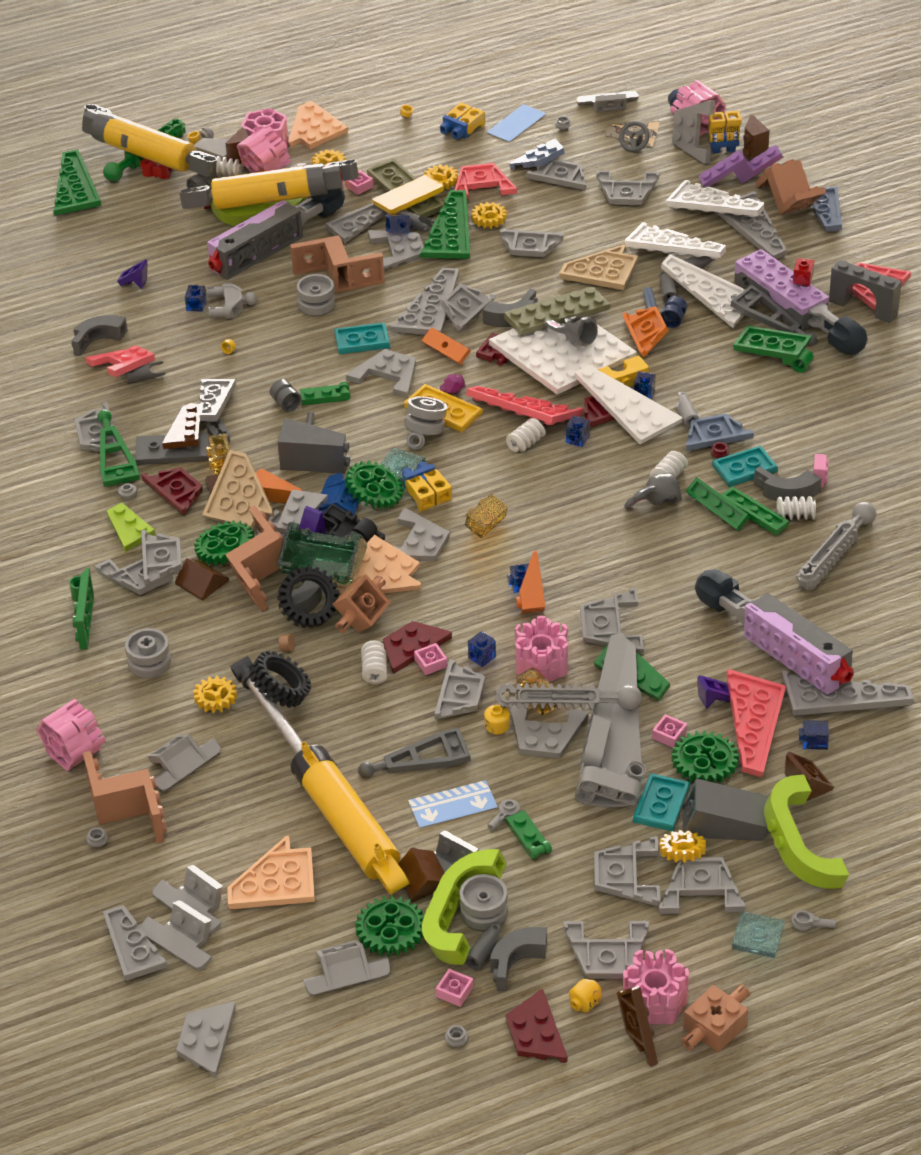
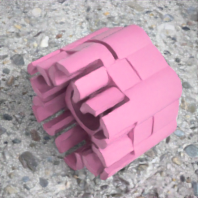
[670,80,726,136]
[242,108,289,147]
[237,127,291,173]
[515,616,568,685]
[37,699,106,771]
[623,949,689,1024]

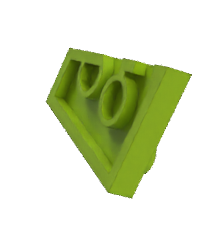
[107,502,155,552]

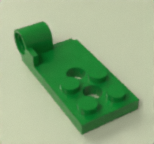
[733,325,814,373]
[69,568,94,650]

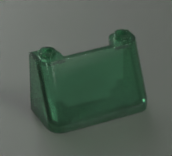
[277,522,367,585]

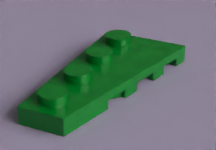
[594,633,671,701]

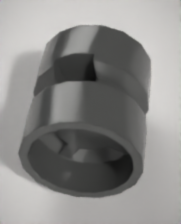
[186,173,216,190]
[269,379,301,412]

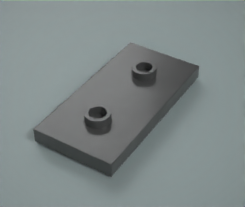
[135,433,209,465]

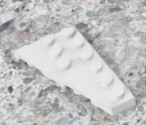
[666,180,764,217]
[625,223,726,259]
[661,254,745,328]
[574,365,683,445]

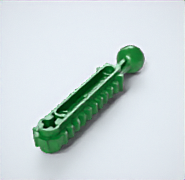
[103,119,186,182]

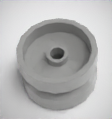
[297,274,335,316]
[405,397,447,435]
[125,628,171,678]
[459,874,508,931]

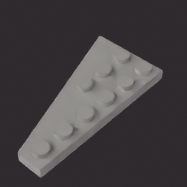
[715,191,787,259]
[390,268,459,335]
[782,670,914,716]

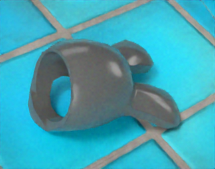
[545,316,598,346]
[624,473,682,509]

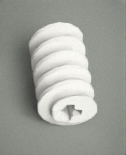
[214,156,244,177]
[506,418,546,452]
[650,451,688,478]
[776,496,816,520]
[361,641,387,684]

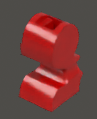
[140,159,173,179]

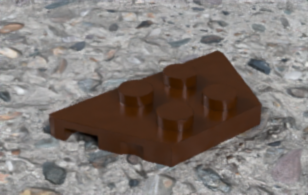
[616,986,658,1067]

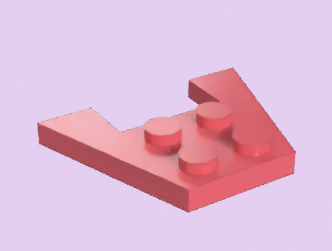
[455,163,517,199]
[852,262,911,311]
[85,346,155,377]

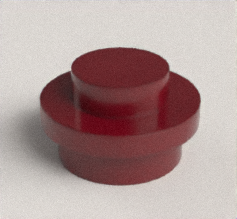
[711,442,729,459]

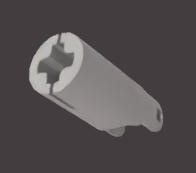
[675,392,699,428]

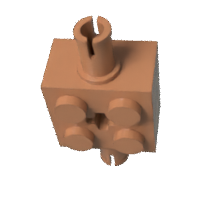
[333,574,391,633]
[681,985,750,1053]

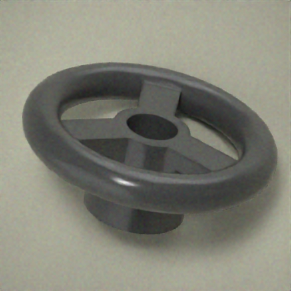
[619,121,650,152]

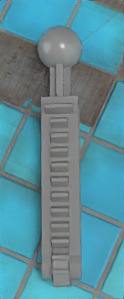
[796,502,876,590]
[495,683,642,710]

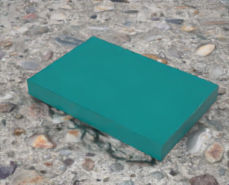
[334,322,390,354]
[712,445,778,487]
[633,773,690,832]

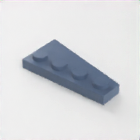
[811,186,842,232]

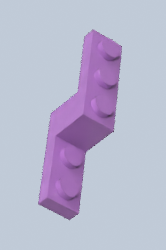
[699,145,784,188]

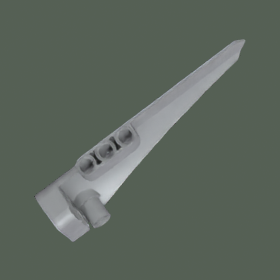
[575,633,646,808]

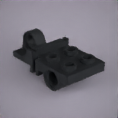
[323,503,385,558]

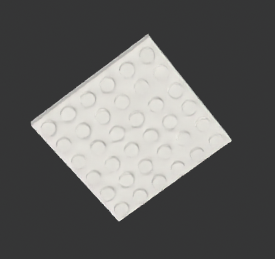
[489,317,637,395]

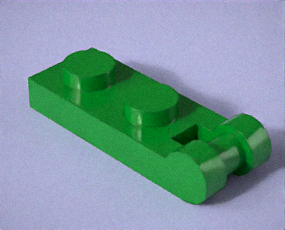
[300,381,351,406]
[506,810,552,860]

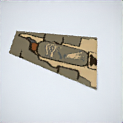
[604,120,660,148]

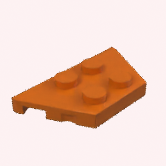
[622,306,669,357]

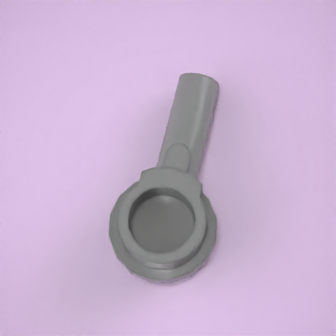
[488,799,520,831]
[791,910,836,931]

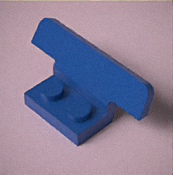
[319,473,359,516]

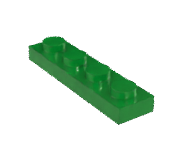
[685,477,751,531]
[721,486,789,535]

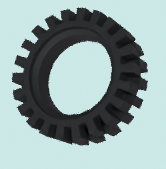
[277,566,340,628]
[249,651,311,708]

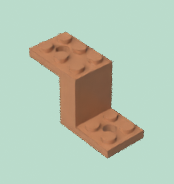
[755,159,826,215]
[290,235,385,292]
[225,505,291,612]
[83,751,167,843]

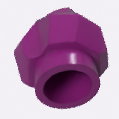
[440,374,466,395]

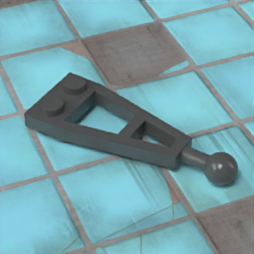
[730,285,817,346]
[358,727,471,778]

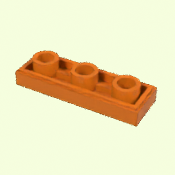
[421,327,471,365]

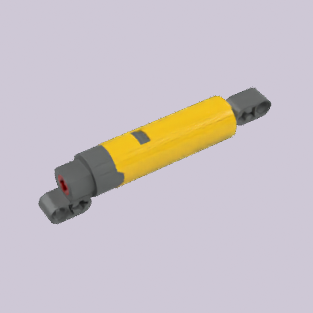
[82,104,217,176]
[179,160,359,210]

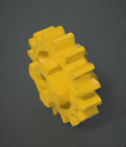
[311,149,346,166]
[423,164,458,190]
[471,202,507,229]
[193,676,237,713]
[659,830,706,863]

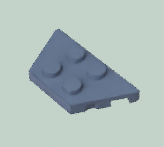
[509,139,565,169]
[686,413,754,451]

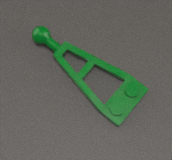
[97,410,140,487]

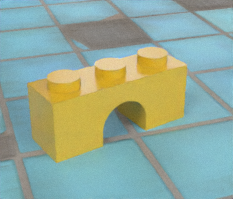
[597,355,649,387]

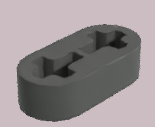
[207,419,230,446]

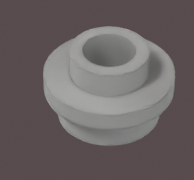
[555,116,571,130]
[200,127,214,139]
[407,432,425,450]
[118,484,137,500]
[87,827,108,847]
[445,1025,468,1047]

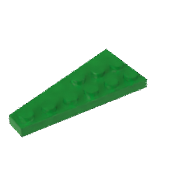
[53,149,101,216]
[420,190,470,259]

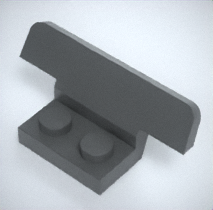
[413,831,479,872]

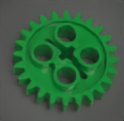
[345,460,404,510]
[194,520,255,566]
[672,730,739,783]
[355,895,425,957]

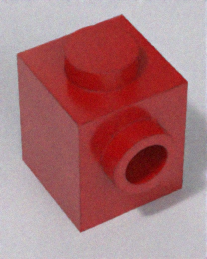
[793,258,814,286]

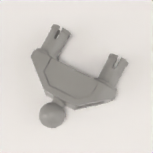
[207,283,257,319]

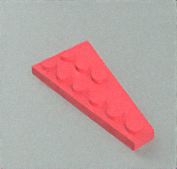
[466,386,584,425]
[726,669,786,778]

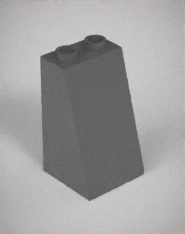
[278,418,350,474]
[683,779,769,841]

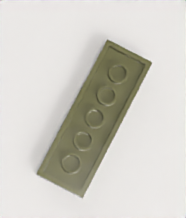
[367,159,444,217]
[504,286,610,336]

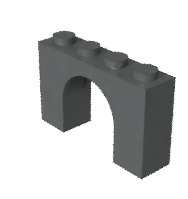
[829,260,902,323]

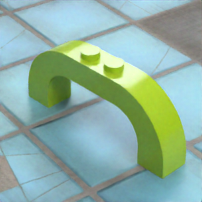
[211,197,308,226]
[764,775,849,889]
[422,849,507,965]

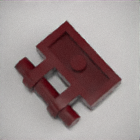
[476,333,509,366]

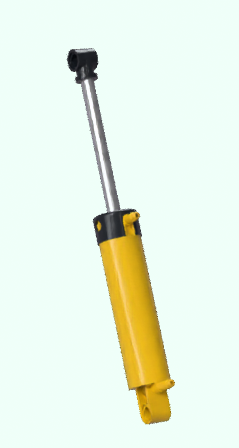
[230,656,409,895]

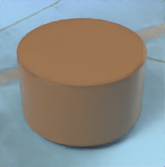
[279,634,295,652]

